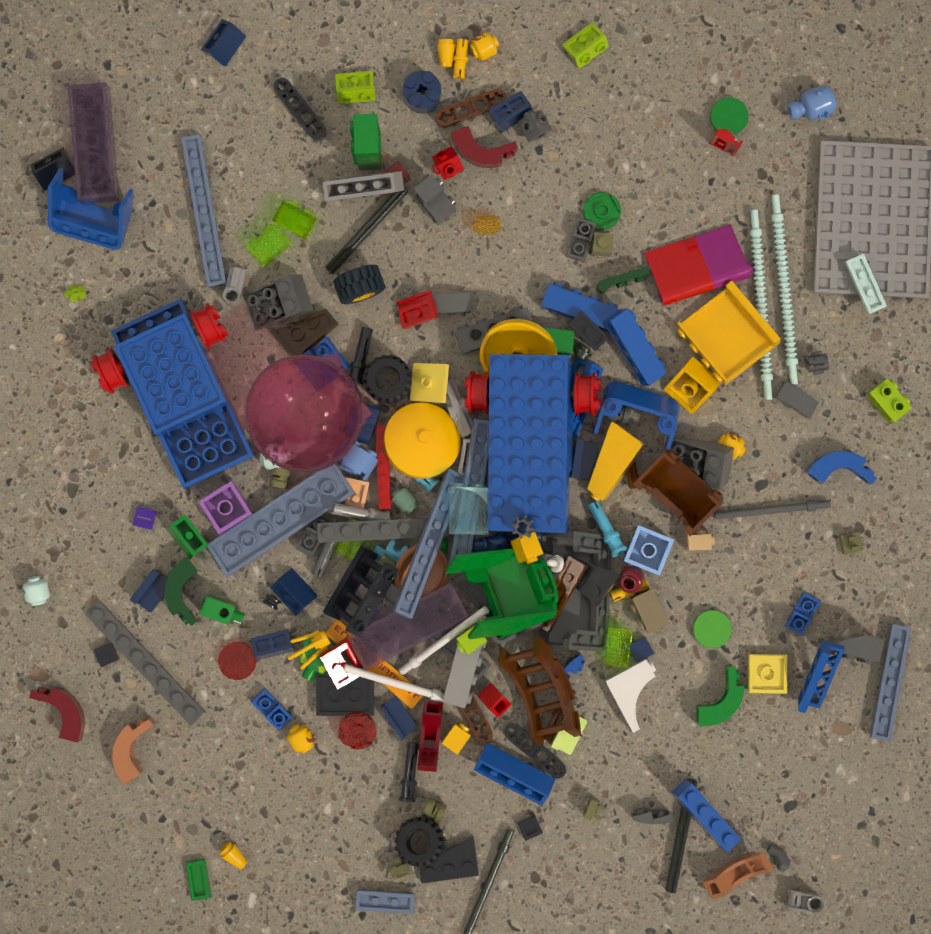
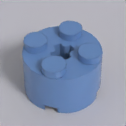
[334,439,378,481]

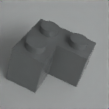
[413,174,456,225]

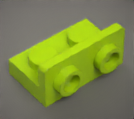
[562,22,609,68]
[335,70,376,104]

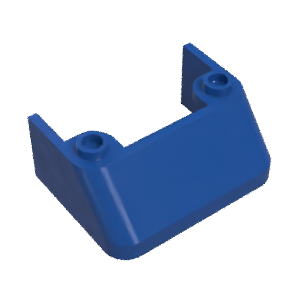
[48,168,133,249]
[592,381,680,452]

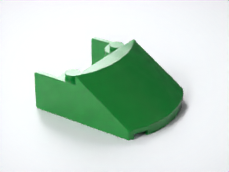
[445,549,558,639]

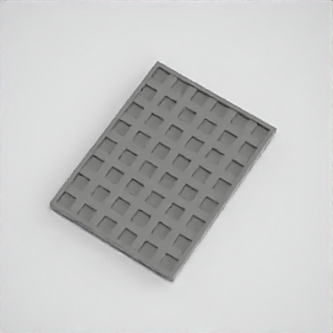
[813,141,931,299]

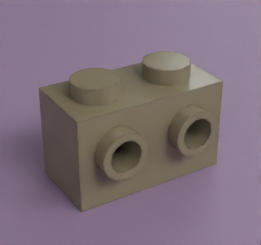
[629,588,670,634]

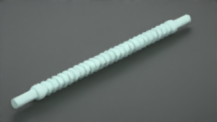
[771,195,798,385]
[750,210,773,400]

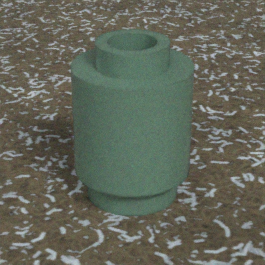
[391,487,419,515]

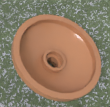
[395,545,448,601]

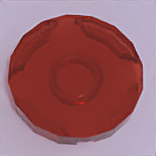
[218,641,257,680]
[338,712,377,750]

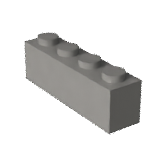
[323,171,404,201]
[443,627,488,708]

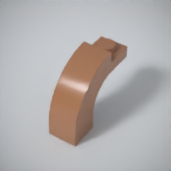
[112,717,156,785]
[702,851,773,899]

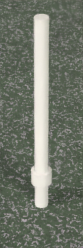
[399,606,489,675]
[343,664,444,702]

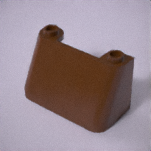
[633,449,723,537]

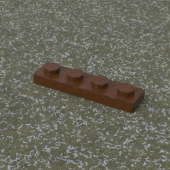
[539,556,588,632]

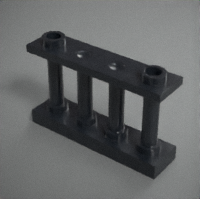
[323,545,399,637]

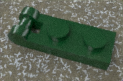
[596,266,650,294]

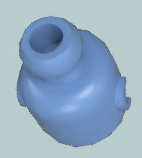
[787,85,837,120]

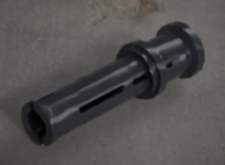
[346,327,373,386]
[398,742,419,802]

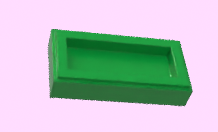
[186,858,211,901]

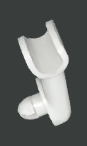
[541,554,564,573]

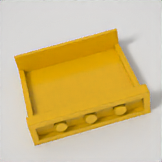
[677,281,781,386]

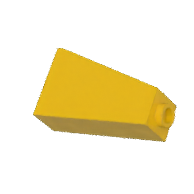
[587,422,646,501]

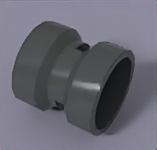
[609,405,632,424]

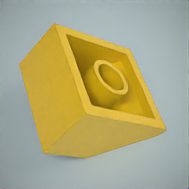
[663,356,720,414]

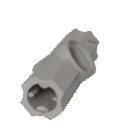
[446,379,473,438]

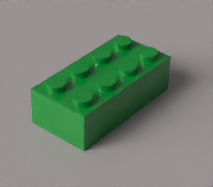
[350,114,382,170]

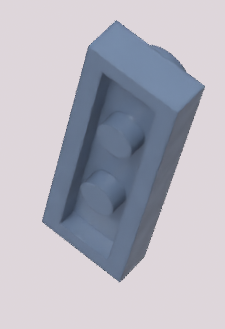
[355,889,415,914]

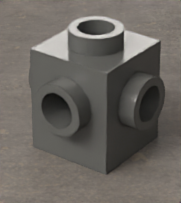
[518,110,552,142]

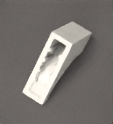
[604,659,656,733]

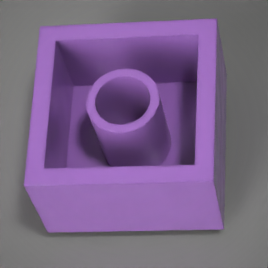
[198,481,254,534]

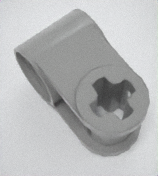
[785,888,825,913]

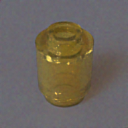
[473,215,501,236]

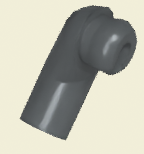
[767,844,790,872]

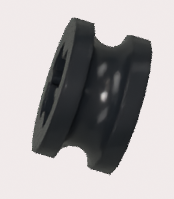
[262,593,282,610]

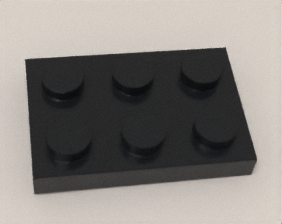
[316,676,374,716]

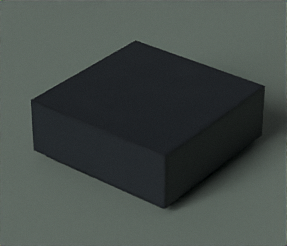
[94,642,120,667]
[517,814,543,841]

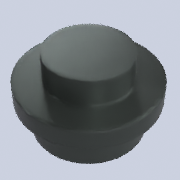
[574,344,592,361]

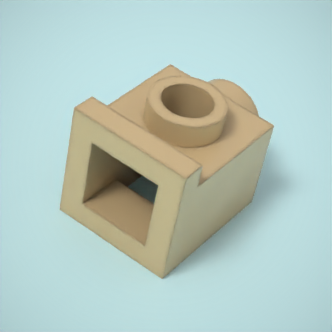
[685,530,715,551]

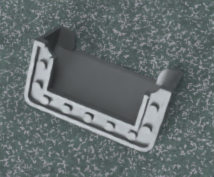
[534,531,611,651]

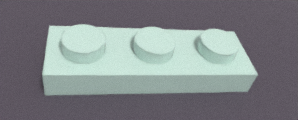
[845,254,887,315]

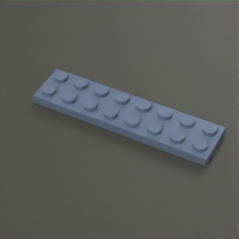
[207,461,355,577]

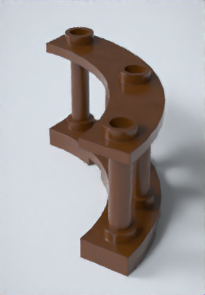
[498,637,581,745]

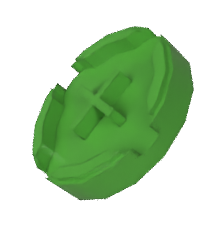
[693,610,732,648]

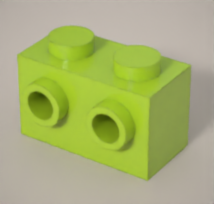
[866,378,912,424]

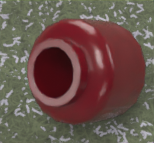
[618,565,645,593]

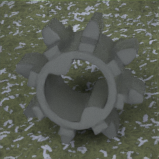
[806,351,829,375]
[511,514,536,539]

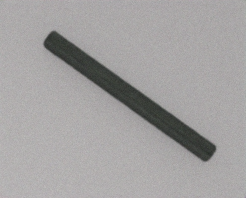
[325,187,408,274]
[665,778,698,893]

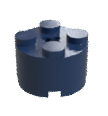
[403,70,441,114]

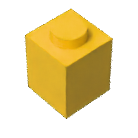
[511,532,543,564]
[442,722,471,755]

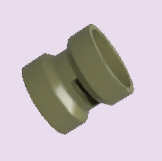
[269,468,291,489]
[422,798,447,823]

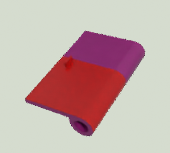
[644,224,753,306]

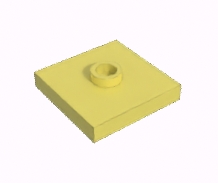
[410,363,449,403]
[748,654,787,694]

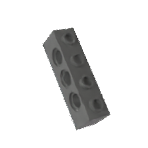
[455,306,533,355]

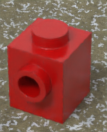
[477,683,512,718]

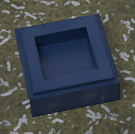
[628,636,654,663]

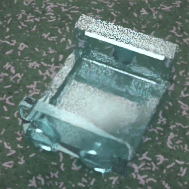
[448,483,488,535]

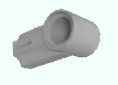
[223,267,247,307]

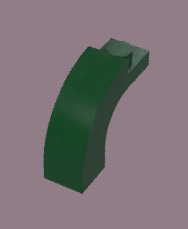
[165,556,198,626]

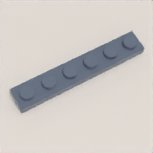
[870,624,911,742]

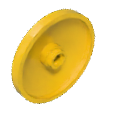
[480,319,557,372]
[383,403,460,479]

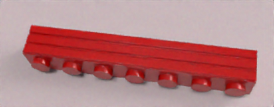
[375,425,392,509]

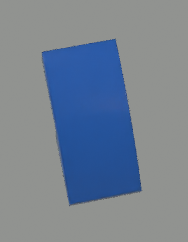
[785,591,821,636]
[563,654,585,679]
[251,688,293,731]

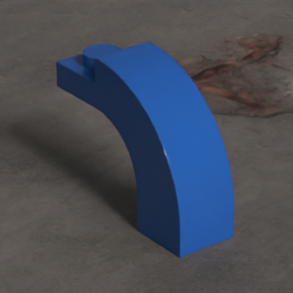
[805,451,877,485]

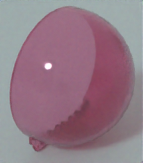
[245,353,371,473]

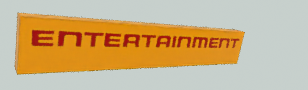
[325,620,423,709]

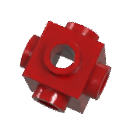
[432,146,464,180]

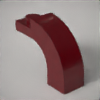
[451,126,518,168]
[29,686,85,743]
[417,700,443,772]

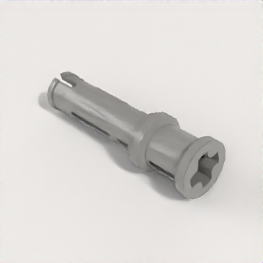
[331,502,390,521]

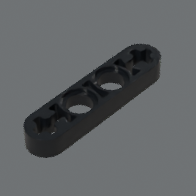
[274,78,326,141]
[504,723,566,779]

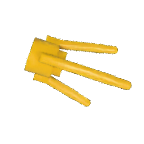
[288,630,331,670]

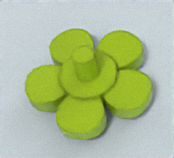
[64,285,86,302]

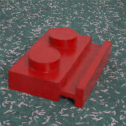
[709,128,743,157]
[396,290,438,329]

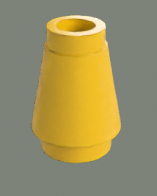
[437,39,455,68]
[219,841,248,870]

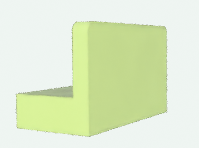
[550,716,587,755]

